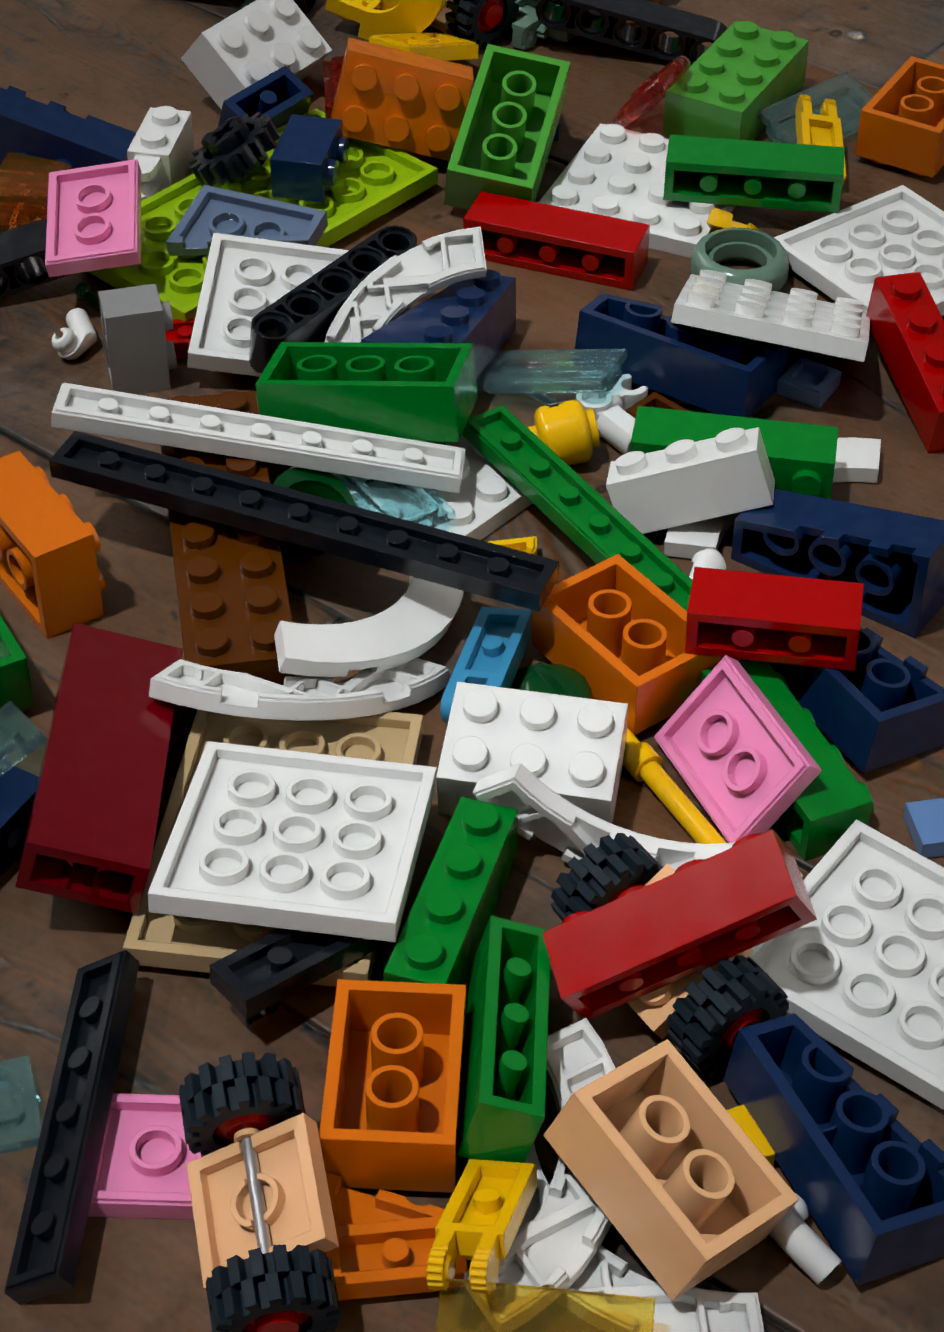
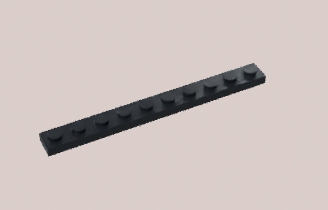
[49,431,560,612]

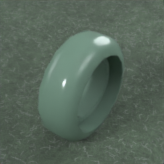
[690,227,789,292]

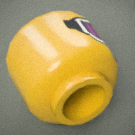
[527,400,600,466]

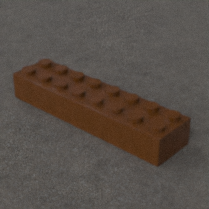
[160,391,299,716]

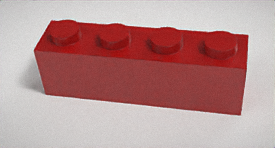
[463,191,650,291]
[866,272,944,453]
[542,829,817,1020]

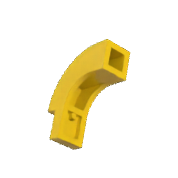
[325,0,448,41]

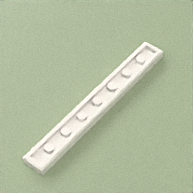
[51,383,465,493]

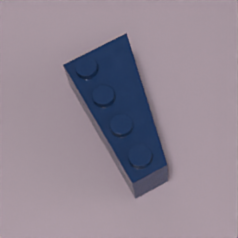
[0,86,136,186]
[361,269,516,379]
[573,293,790,417]
[731,489,944,638]
[768,627,944,773]
[723,1013,944,1286]

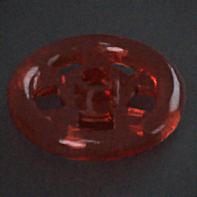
[612,55,690,128]

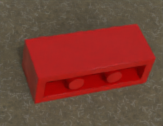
[685,567,864,671]

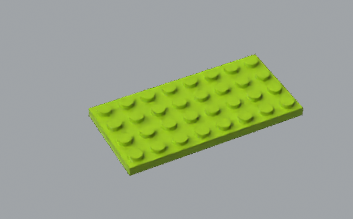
[88,108,438,322]

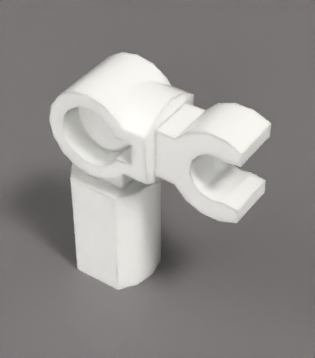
[576,374,648,454]

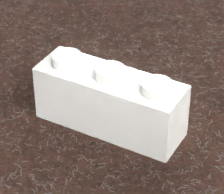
[606,427,775,534]

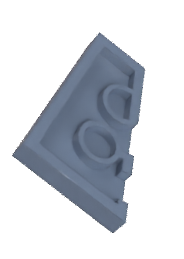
[166,185,328,256]

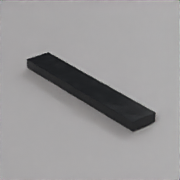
[4,950,140,1305]

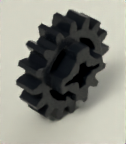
[188,112,280,186]

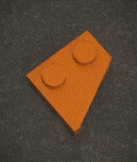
[325,1173,468,1301]

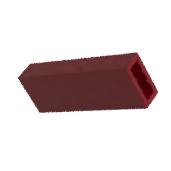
[15,623,183,914]

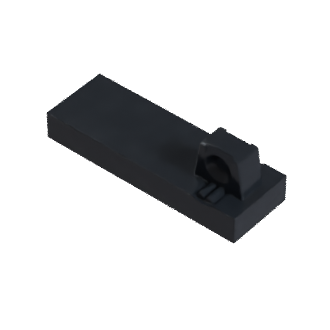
[209,928,399,1026]

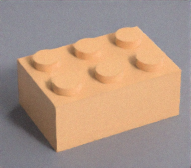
[543,1039,799,1301]

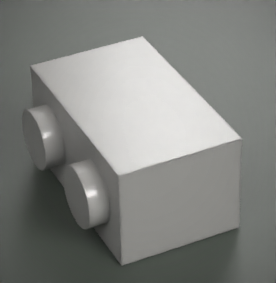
[98,284,177,394]

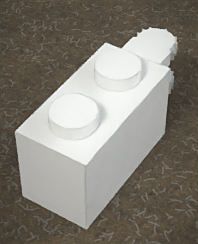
[127,106,194,201]

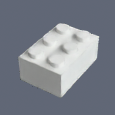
[181,0,332,110]
[436,682,628,823]

